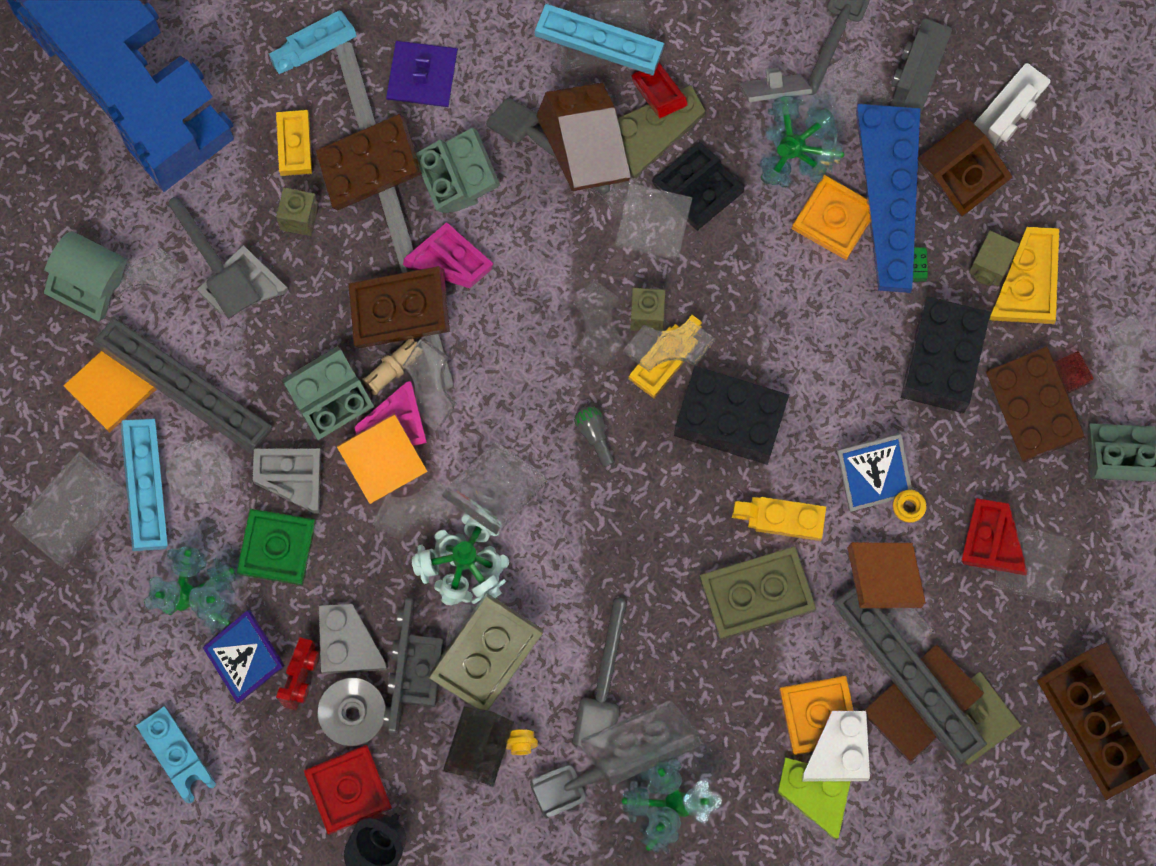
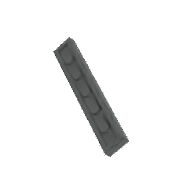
[93,318,272,454]
[832,586,987,766]

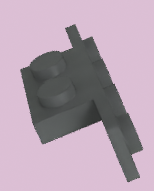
[890,19,952,115]
[383,598,444,737]

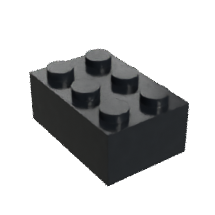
[900,296,991,413]
[674,366,790,465]

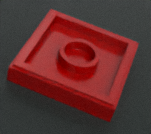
[304,745,392,835]

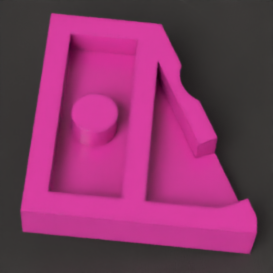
[403,222,493,289]
[355,381,427,446]

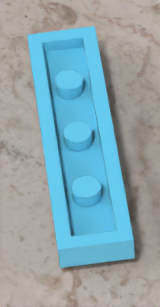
[535,4,664,75]
[120,419,168,551]

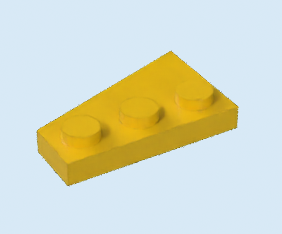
[990,227,1059,324]

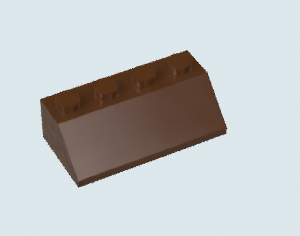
[1037,643,1156,800]

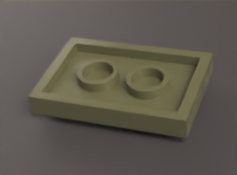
[699,546,816,640]
[429,593,543,714]

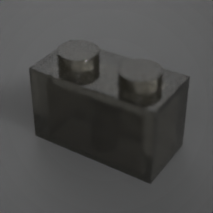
[443,706,514,787]

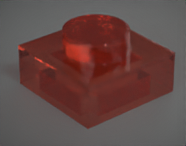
[1054,351,1094,394]

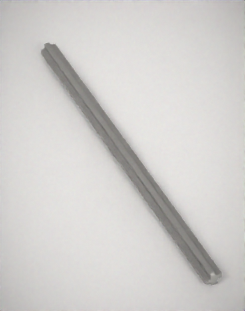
[336,42,453,391]

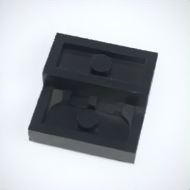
[652,141,745,231]

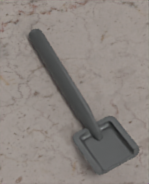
[808,0,870,95]
[486,98,610,194]
[169,197,261,320]
[572,597,626,751]
[530,734,680,819]

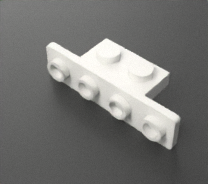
[974,63,1050,149]

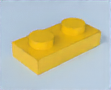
[276,110,312,176]

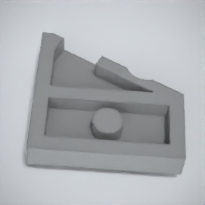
[197,245,288,315]
[253,449,321,513]
[319,604,387,674]

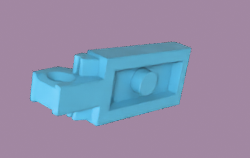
[269,10,357,74]

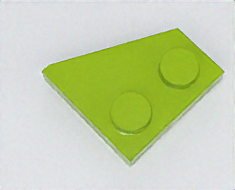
[777,758,851,839]

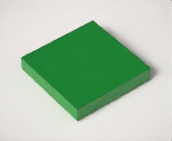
[236,509,316,586]

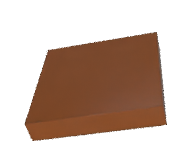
[847,542,926,608]

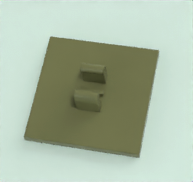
[964,672,1021,766]

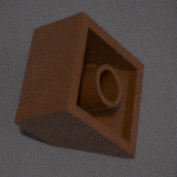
[917,119,1013,217]

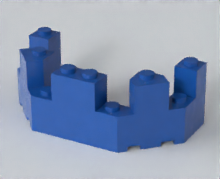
[6,0,234,192]

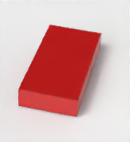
[631,62,688,119]

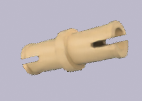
[362,339,423,396]

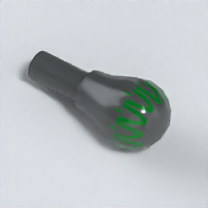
[574,405,615,468]

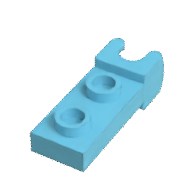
[136,706,216,803]

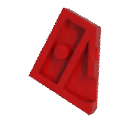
[961,498,1028,576]
[276,637,319,711]

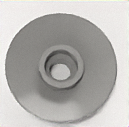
[318,678,386,746]

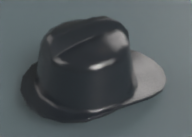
[344,813,407,866]

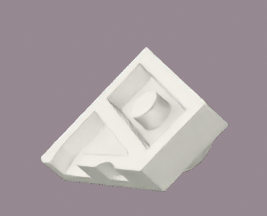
[802,711,870,782]

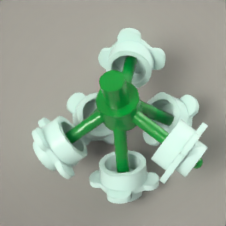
[412,510,509,605]

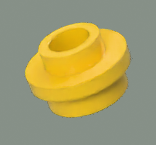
[893,490,926,523]
[504,729,538,755]

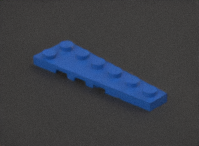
[856,104,920,293]

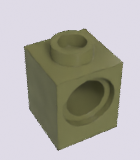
[276,187,319,236]
[969,230,1019,287]
[630,288,665,332]

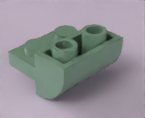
[416,127,501,213]
[44,231,127,322]
[281,346,374,440]
[1087,423,1156,482]

